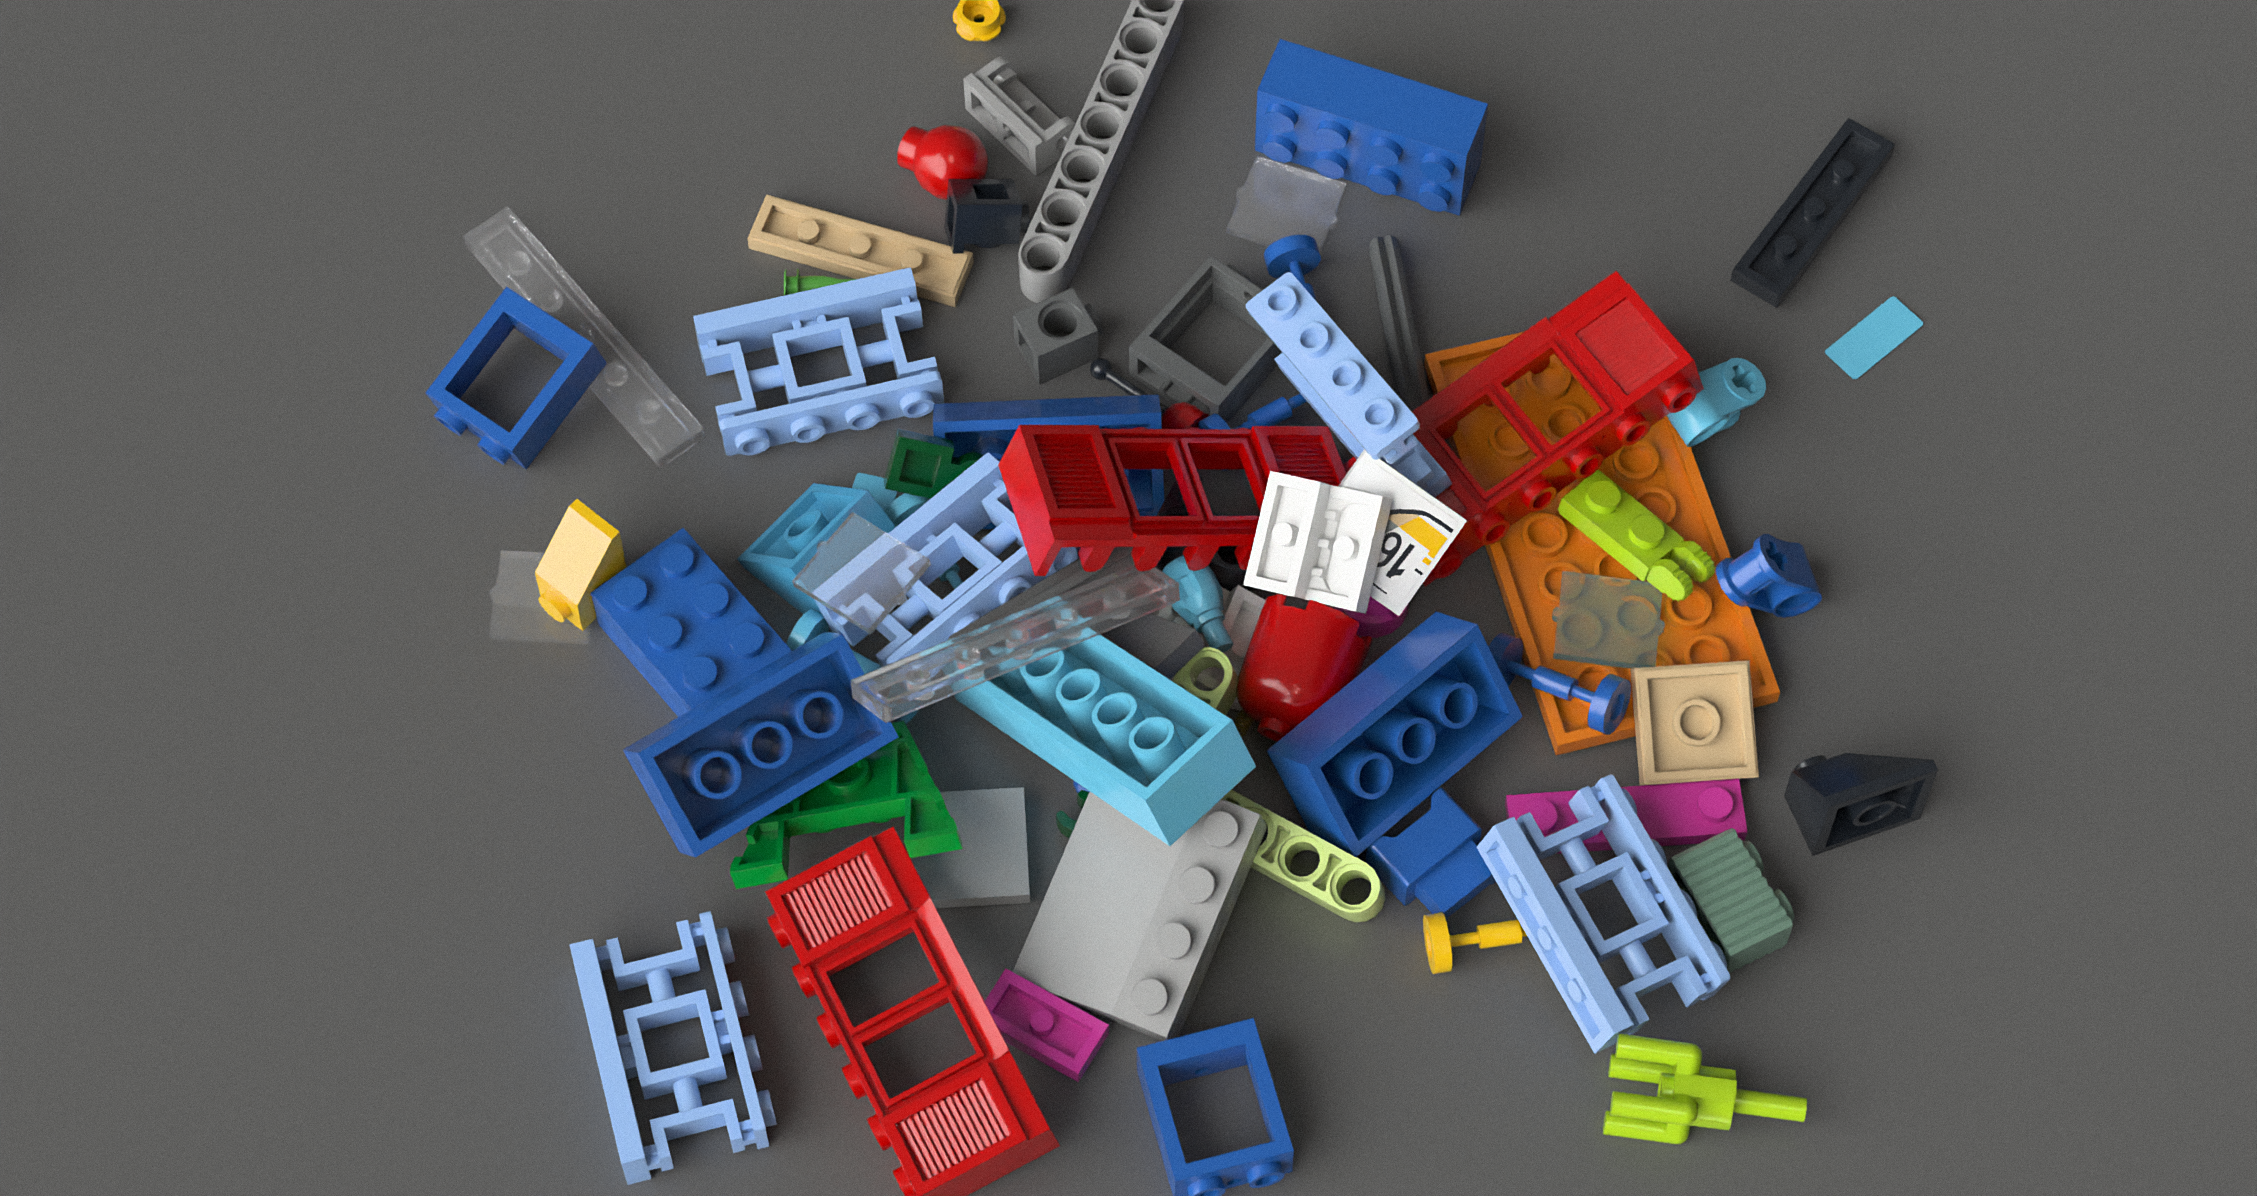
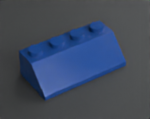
[933,394,1164,529]

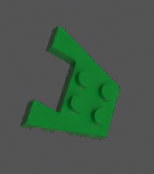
[730,721,963,889]

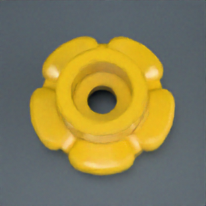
[953,0,1006,42]

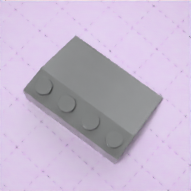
[1013,792,1267,1041]

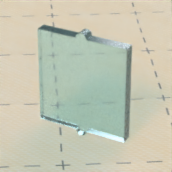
[1552,571,1665,669]

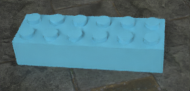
[942,610,1256,846]

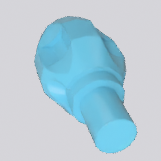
[1162,555,1234,653]

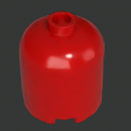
[1236,594,1373,742]

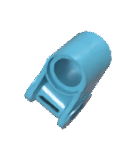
[1667,358,1766,447]

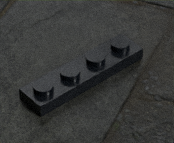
[1730,118,1895,308]

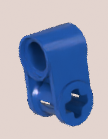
[1716,534,1822,618]

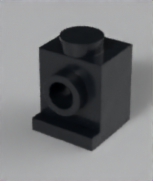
[944,179,1029,254]

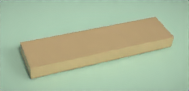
[747,194,974,307]

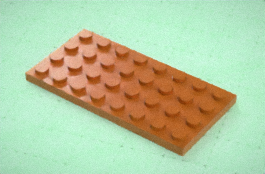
[1424,332,1780,755]

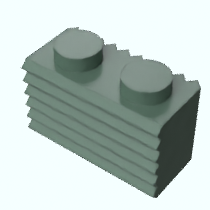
[1668,828,1794,974]

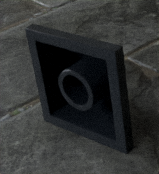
[1784,753,1938,856]

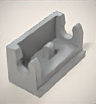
[963,56,1076,176]

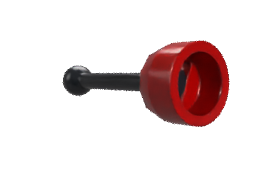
[1090,358,1209,429]

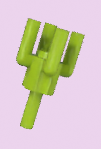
[1603,1033,1807,1144]

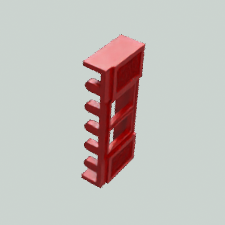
[1343,270,1704,587]
[998,425,1346,576]
[765,826,1060,1196]

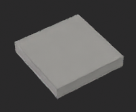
[910,787,1030,908]

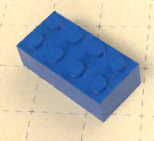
[1255,39,1488,216]
[591,528,792,717]
[1267,612,1523,857]
[623,632,899,858]

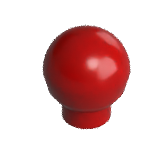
[897,125,988,200]

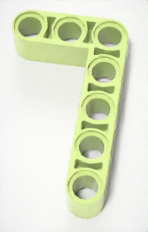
[1172,647,1385,922]

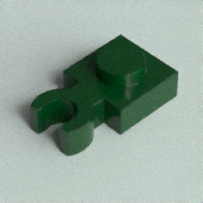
[884,428,984,499]

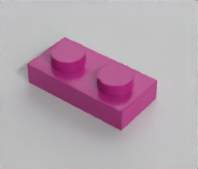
[984,968,1109,1082]

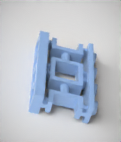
[693,267,944,456]
[1246,272,1452,497]
[812,452,1081,699]
[1477,774,1731,1054]
[569,911,777,1185]

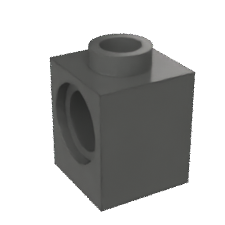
[1013,287,1103,385]

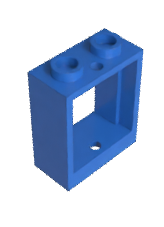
[425,286,607,469]
[1137,1018,1294,1196]

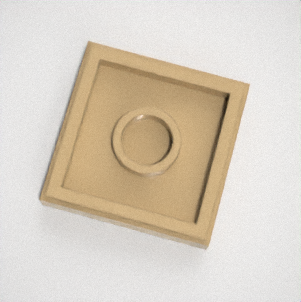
[1630,661,1759,786]

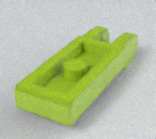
[1558,469,1716,602]

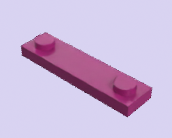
[1505,779,1747,854]

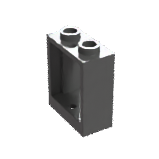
[1129,255,1282,423]

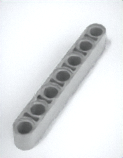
[1018,0,1184,303]

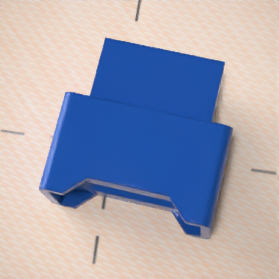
[1365,787,1496,921]

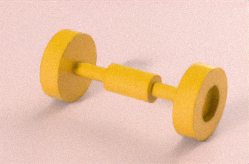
[1423,912,1527,974]

